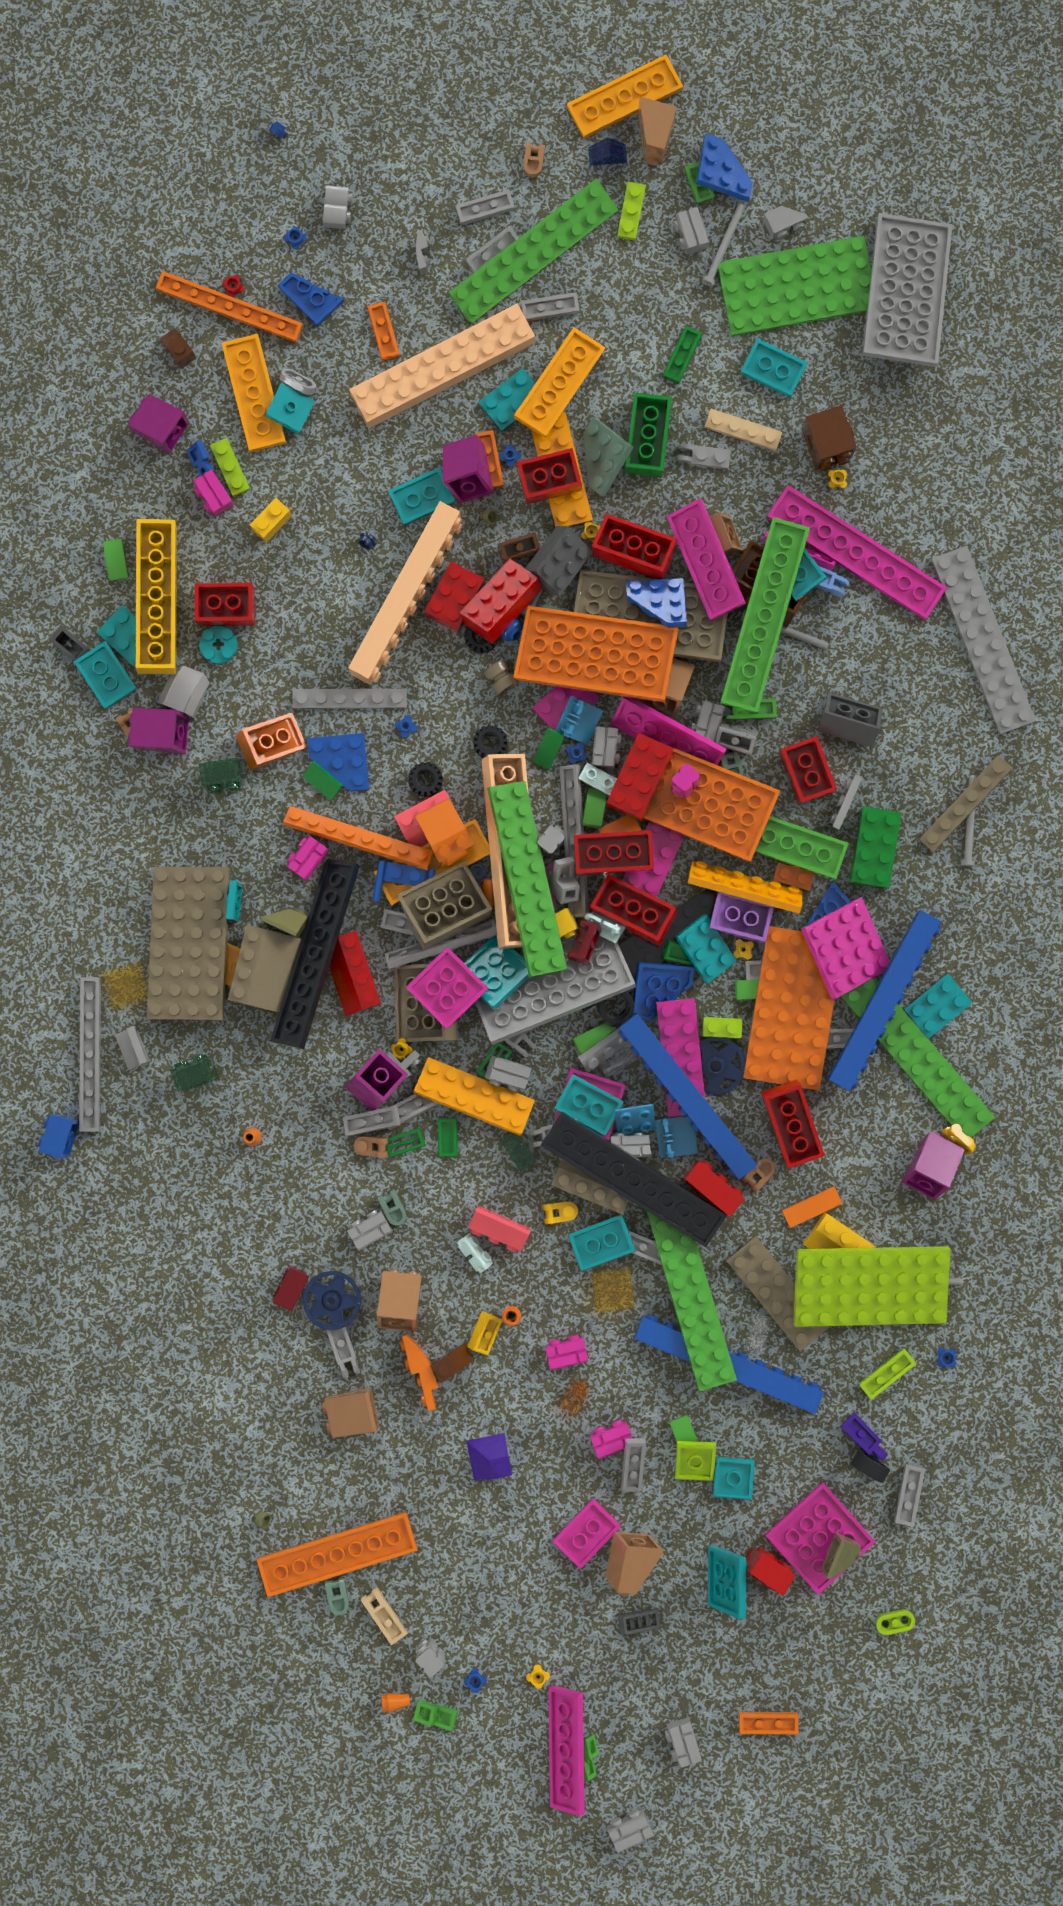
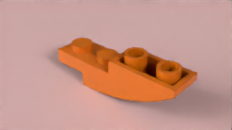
[400,1333,439,1411]

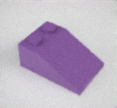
[709,892,774,943]

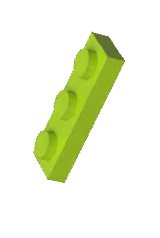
[617,182,646,241]
[210,438,250,497]
[858,1348,916,1400]

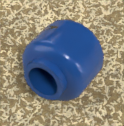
[500,618,523,641]

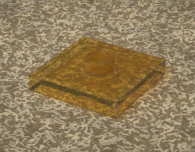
[103,961,148,1010]
[591,1268,635,1312]

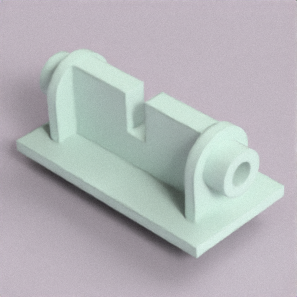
[578,763,617,795]
[584,912,625,944]
[457,1233,493,1273]

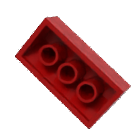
[329,931,382,1016]

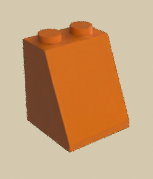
[415,798,474,862]

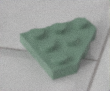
[583,417,633,497]

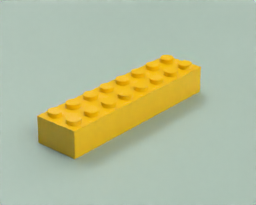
[136,519,177,674]

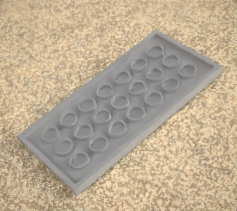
[862,213,952,367]
[475,933,636,1045]

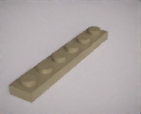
[919,755,1013,853]

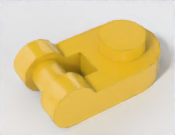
[942,1124,976,1155]
[542,1201,578,1224]

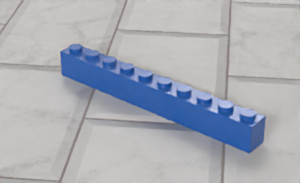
[827,910,941,1091]
[618,1013,758,1180]
[634,1314,824,1414]

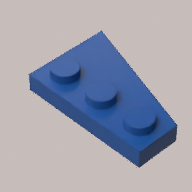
[278,272,344,327]
[806,881,851,926]

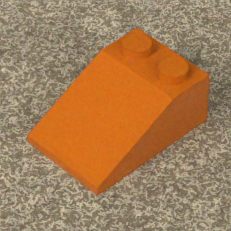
[235,713,307,771]

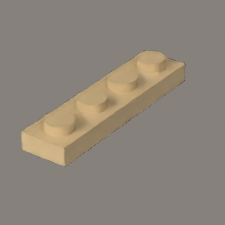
[704,409,782,451]

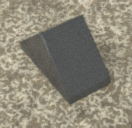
[49,625,89,661]

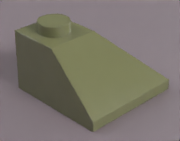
[261,908,308,938]
[821,1532,861,1579]

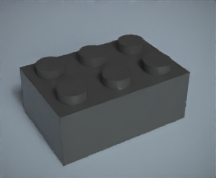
[525,526,593,596]

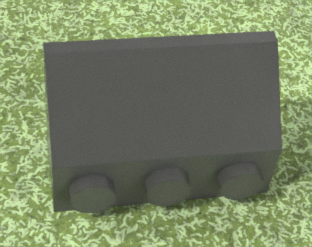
[818,692,883,747]

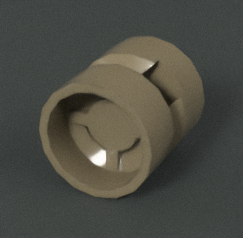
[484,659,519,696]

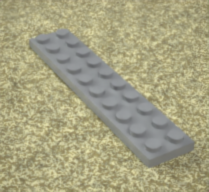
[931,546,1036,735]

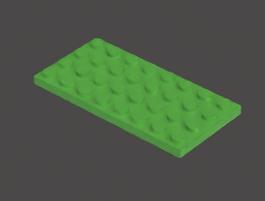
[718,236,871,337]

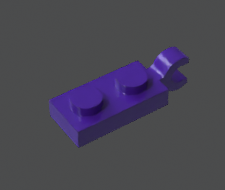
[840,1413,888,1461]

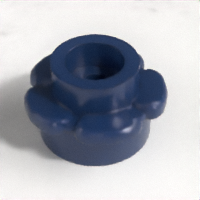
[358,532,376,550]
[469,863,487,882]

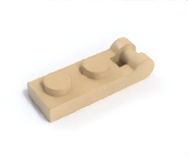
[361,1587,408,1645]

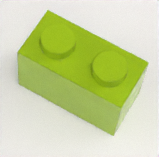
[701,1017,742,1039]

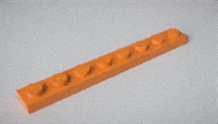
[156,271,303,343]
[283,806,434,871]

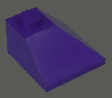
[466,1433,512,1480]

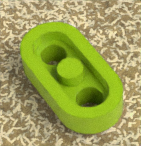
[875,1609,915,1635]

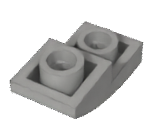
[416,229,431,275]

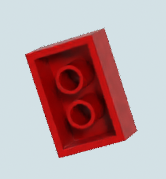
[517,448,582,505]
[424,561,485,633]
[195,583,255,626]
[778,736,837,806]
[681,1160,745,1217]
[746,1547,796,1596]

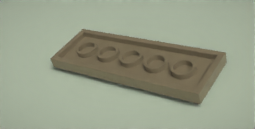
[726,1236,829,1351]

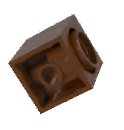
[801,405,857,471]

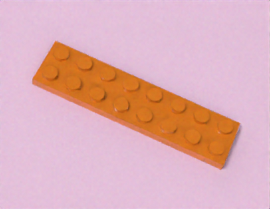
[256,1511,418,1597]

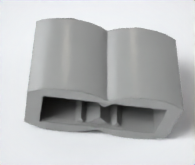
[323,185,353,229]

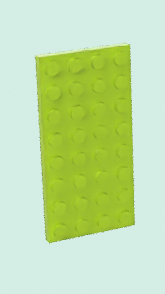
[793,1246,951,1327]

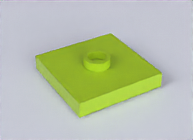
[675,1441,716,1481]

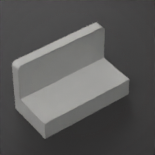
[115,1026,150,1070]

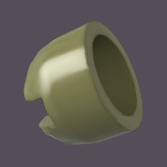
[482,509,498,525]
[254,1511,271,1529]

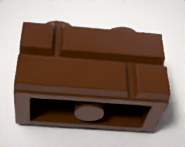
[497,532,540,563]

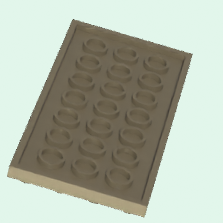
[574,570,728,662]
[147,867,231,1021]

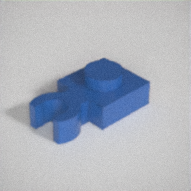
[186,441,213,476]

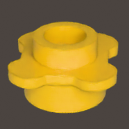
[828,470,847,489]
[581,522,600,543]
[733,939,754,960]
[391,1038,413,1060]
[526,1664,550,1689]

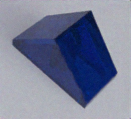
[588,137,627,166]

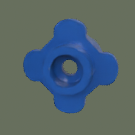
[269,121,288,138]
[284,227,307,249]
[499,444,521,467]
[395,715,417,738]
[566,743,587,764]
[937,1348,956,1368]
[464,1668,487,1693]

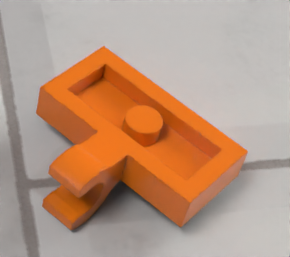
[772,862,815,891]

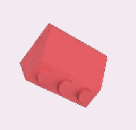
[394,790,451,847]
[468,1205,531,1252]

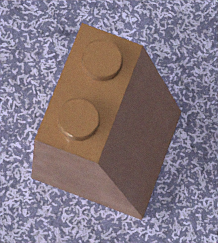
[638,96,677,166]
[710,512,744,557]
[641,658,695,720]
[377,1270,422,1332]
[322,1387,379,1438]
[605,1532,663,1596]

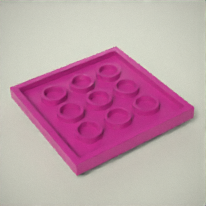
[801,897,890,999]
[765,1482,876,1595]

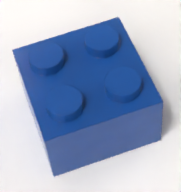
[38,1114,79,1158]

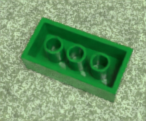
[624,392,672,478]
[848,806,902,890]

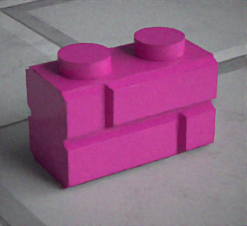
[193,470,234,517]
[671,764,700,798]
[287,836,329,881]
[545,1334,588,1370]
[590,1419,633,1459]

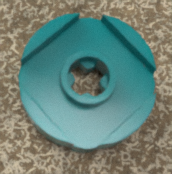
[199,626,238,664]

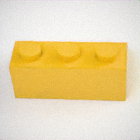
[803,1212,876,1249]

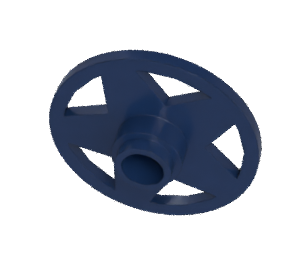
[699,1037,745,1094]
[303,1271,361,1330]

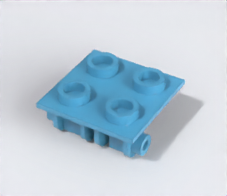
[555,696,603,745]
[615,1104,656,1135]
[655,1116,698,1158]

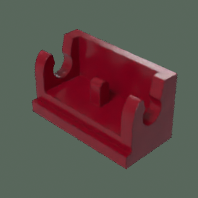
[567,920,602,965]
[272,1265,309,1311]

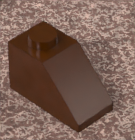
[160,328,196,369]
[430,1343,474,1383]

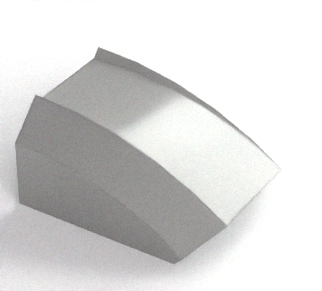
[157,665,210,719]

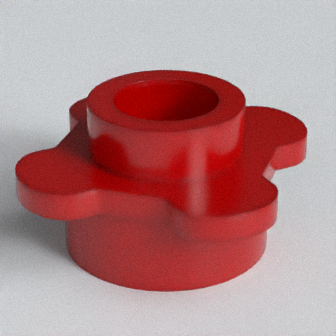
[222,275,244,297]

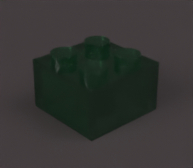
[199,758,245,794]
[170,1054,220,1092]

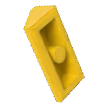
[467,1311,503,1356]

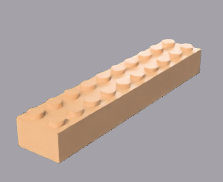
[349,303,535,429]
[348,501,463,685]
[482,754,529,949]

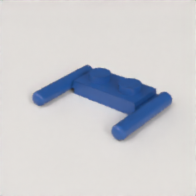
[372,861,436,903]

